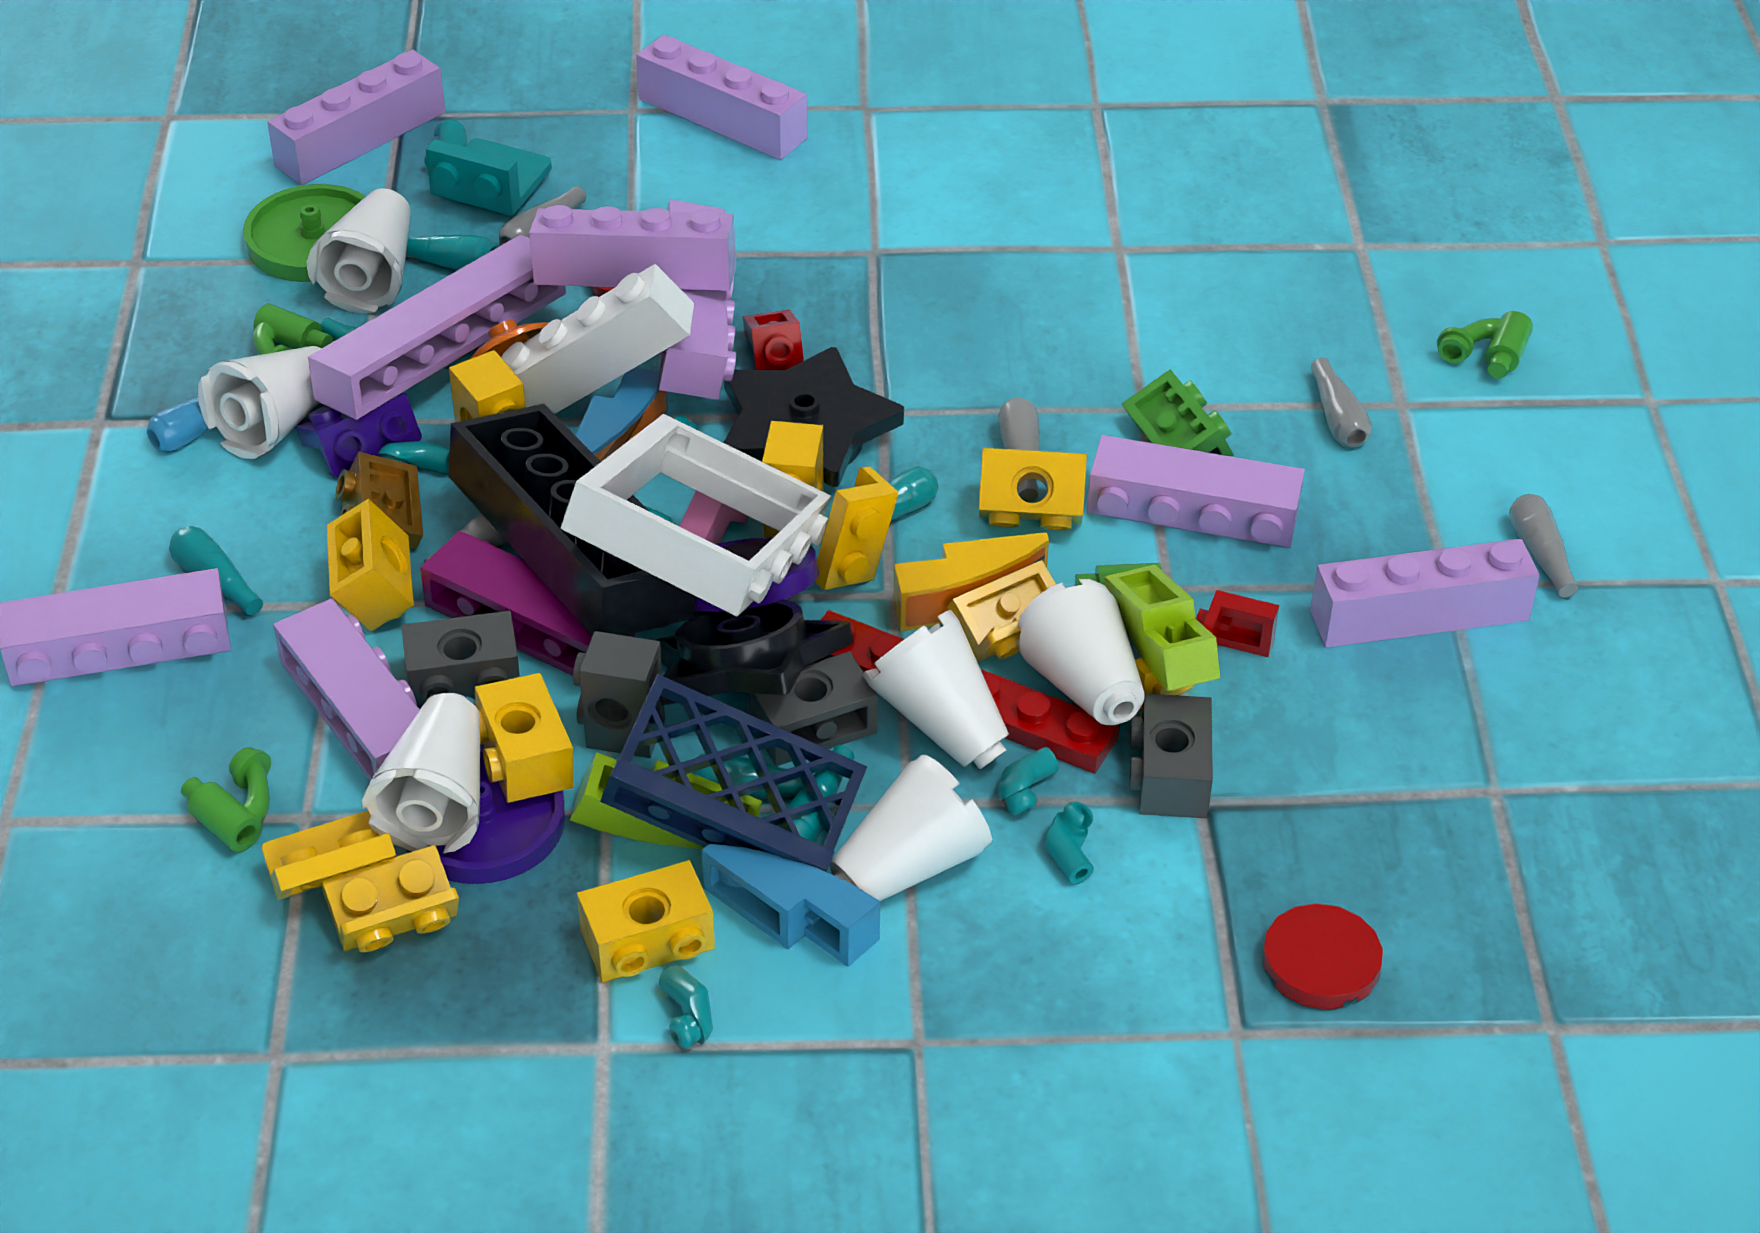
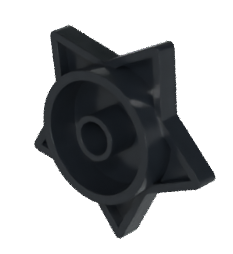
[723,347,904,487]
[655,600,854,706]

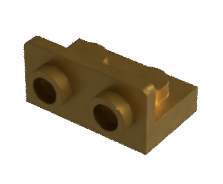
[335,451,423,550]

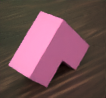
[679,490,749,544]

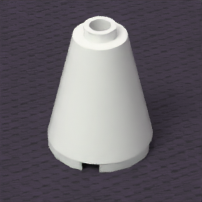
[306,188,411,314]
[198,346,322,459]
[1016,579,1145,725]
[862,609,1009,770]
[362,693,480,853]
[829,755,993,901]

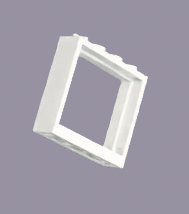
[560,414,831,616]

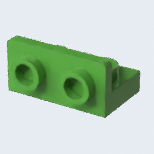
[1121,369,1234,457]

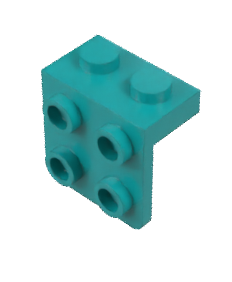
[425,138,552,216]

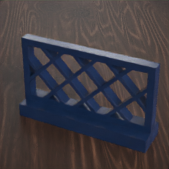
[600,674,867,872]

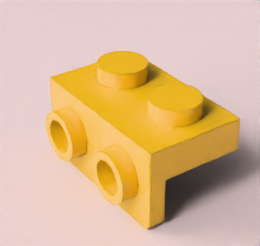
[815,466,899,590]
[947,560,1056,662]

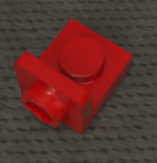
[742,309,804,370]

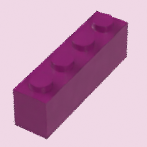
[420,530,635,676]

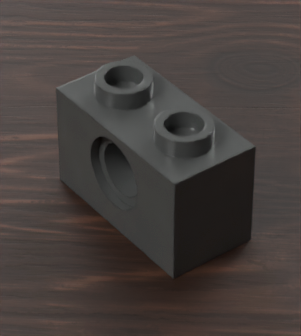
[401,611,520,708]
[573,631,665,758]
[749,651,878,766]
[1129,694,1213,818]

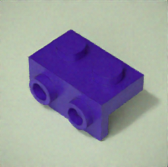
[295,392,422,477]

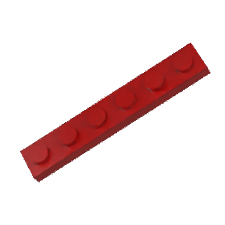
[813,610,1120,774]

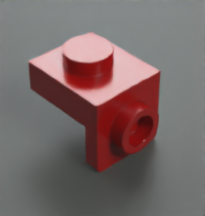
[1196,590,1279,658]

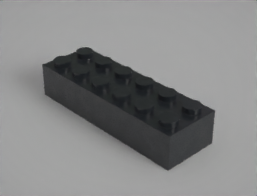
[448,404,697,637]

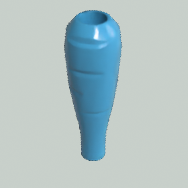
[147,397,209,452]

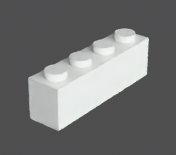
[501,264,694,414]

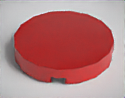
[1262,903,1383,1010]

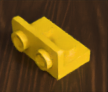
[261,810,396,901]
[322,845,459,952]

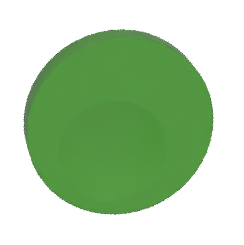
[243,184,366,282]

